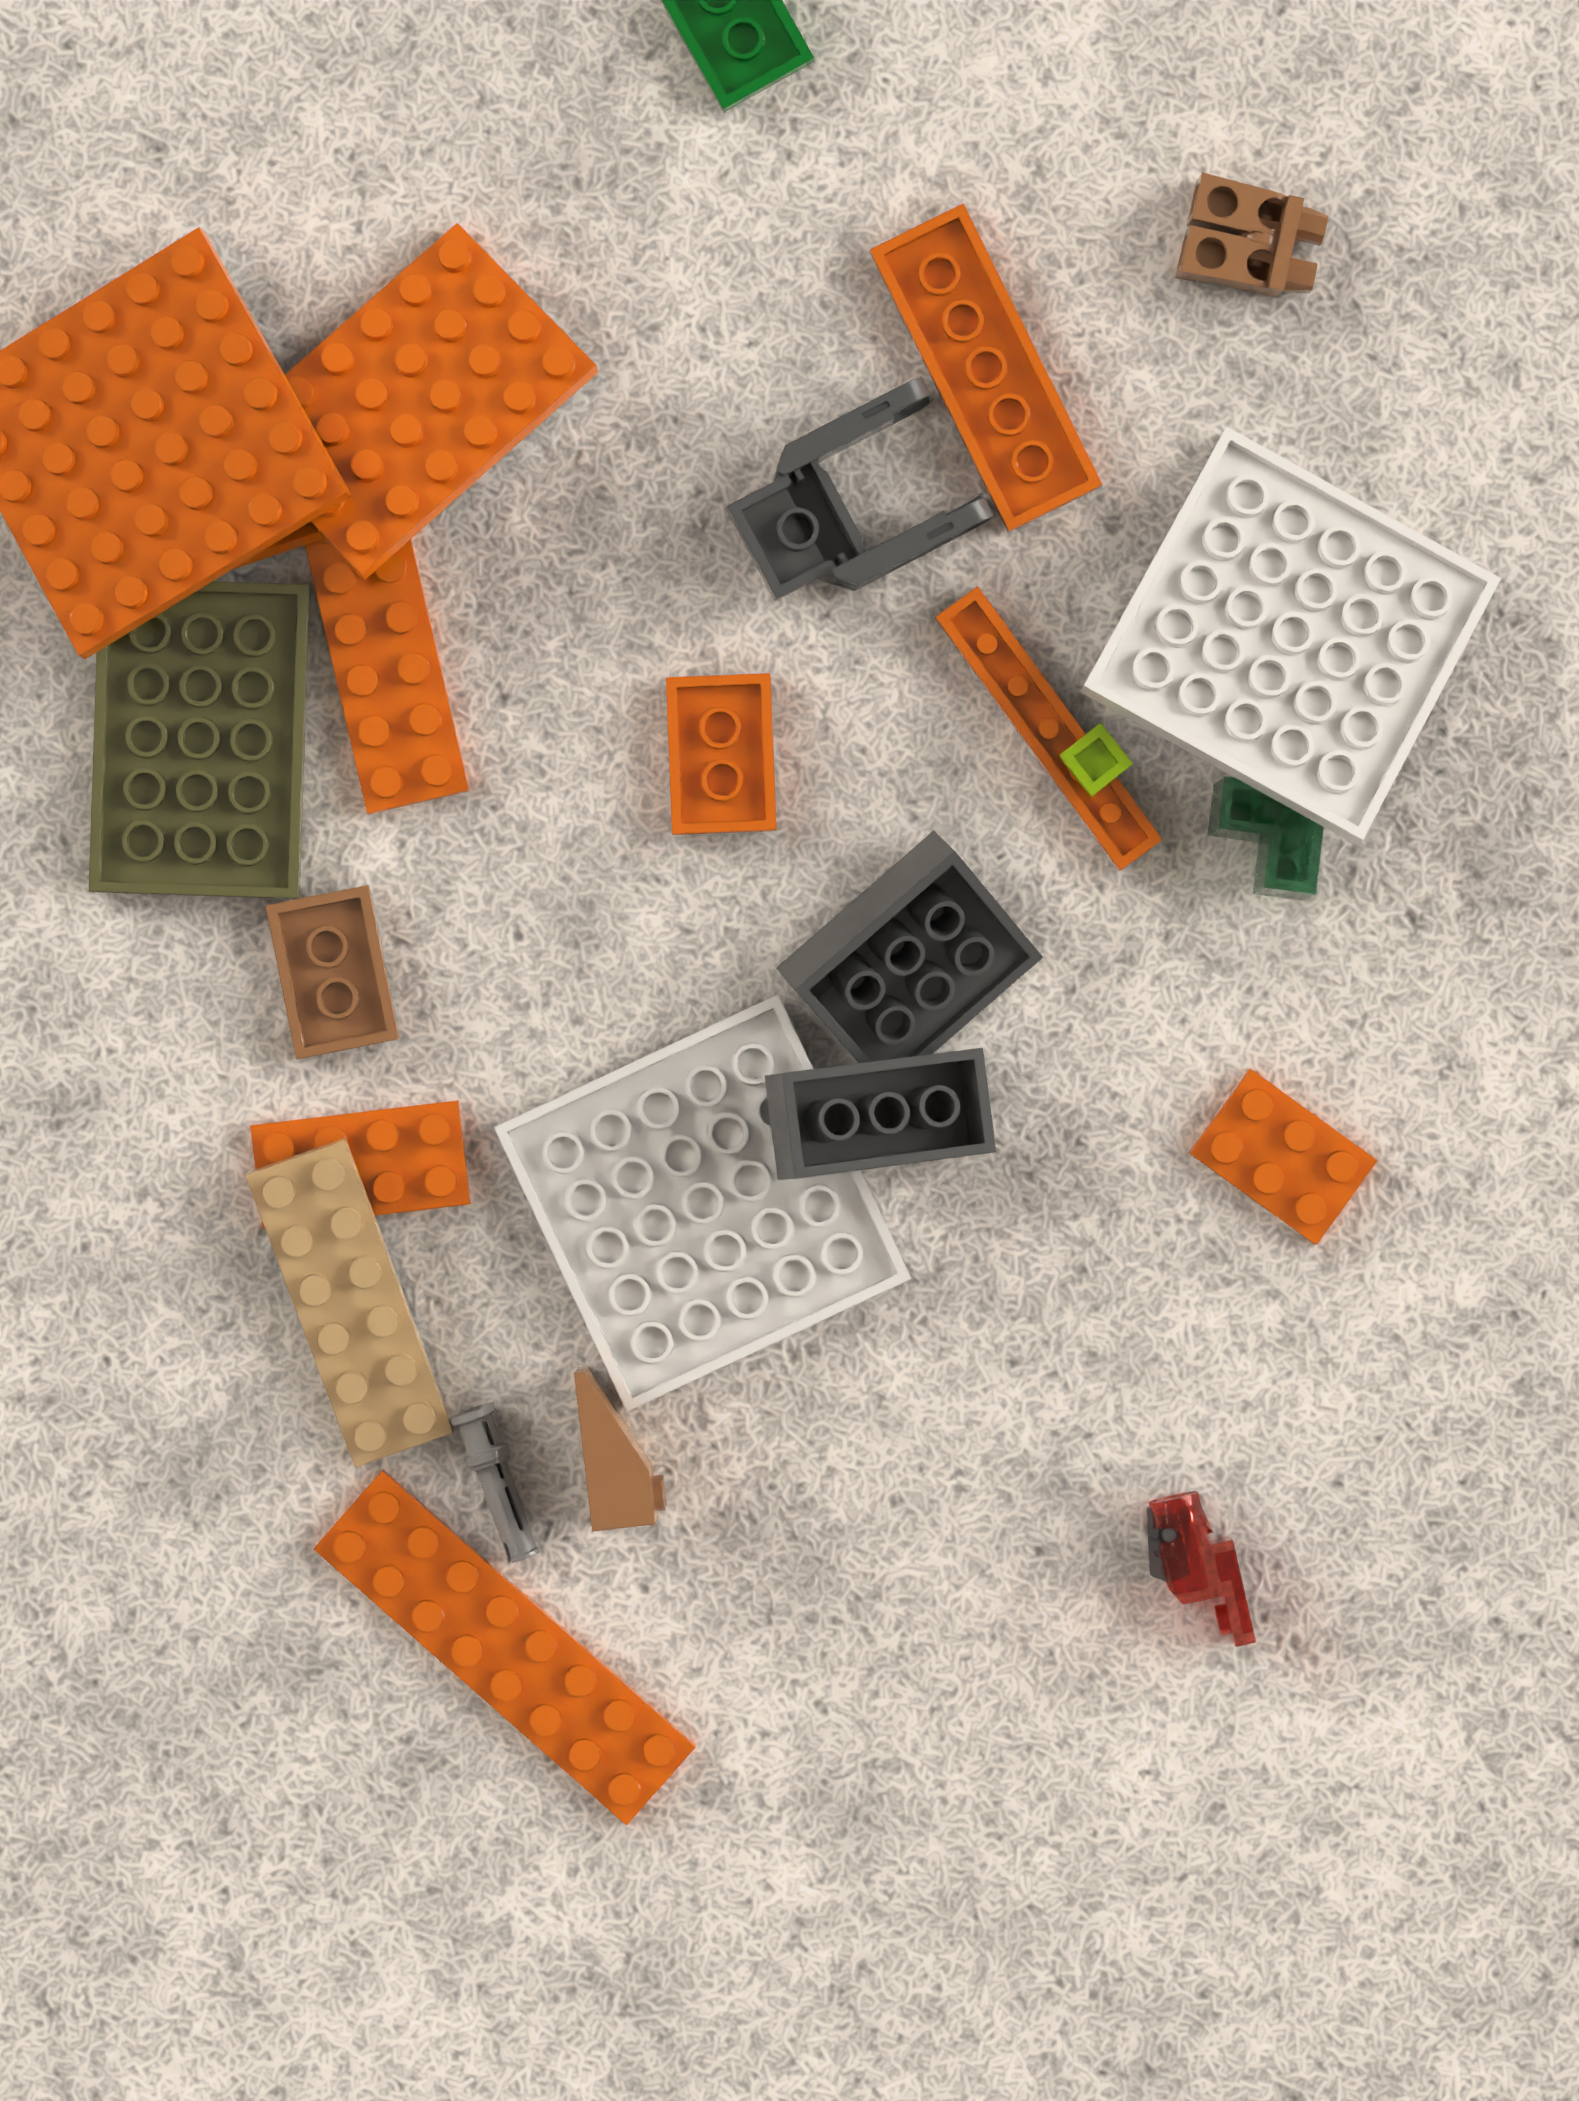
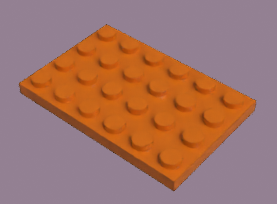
[285,223,598,580]

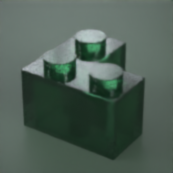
[1207,776,1324,901]

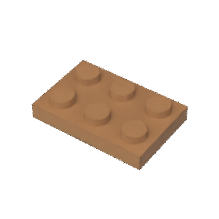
[265,885,400,1060]

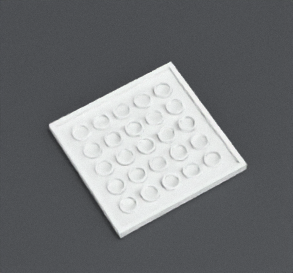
[1080,426,1501,846]
[494,994,911,1412]

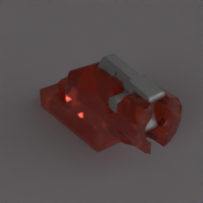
[1146,1491,1256,1647]

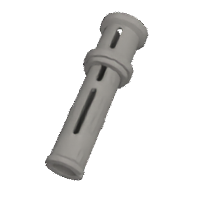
[449,1402,540,1563]

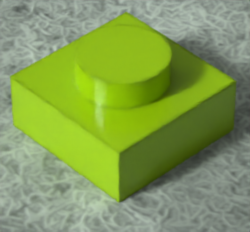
[1058,723,1133,797]

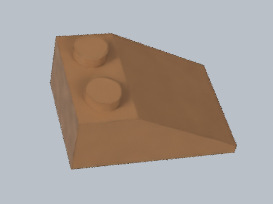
[574,1366,667,1532]

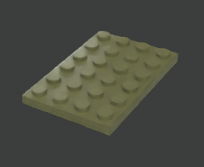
[88,581,310,899]

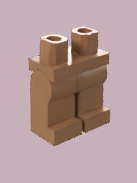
[1175,172,1328,297]

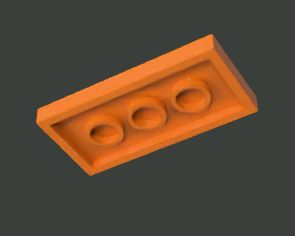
[250,1100,471,1229]

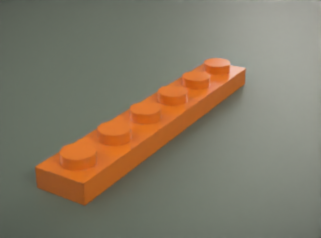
[935,586,1163,871]

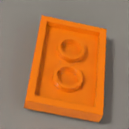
[666,673,777,835]
[1189,1069,1378,1245]

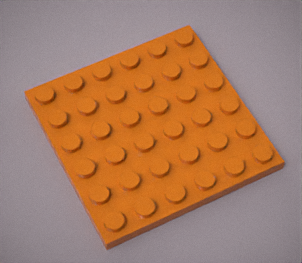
[0,227,352,659]

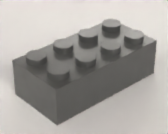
[764,1048,996,1180]

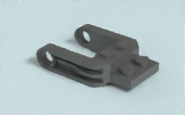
[726,377,995,601]

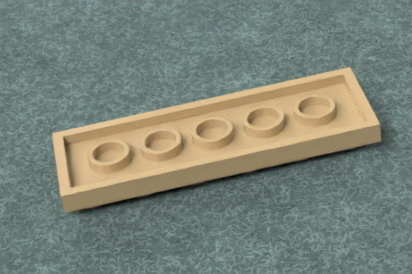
[245,1137,454,1468]

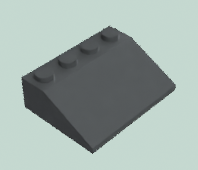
[776,830,1043,1063]

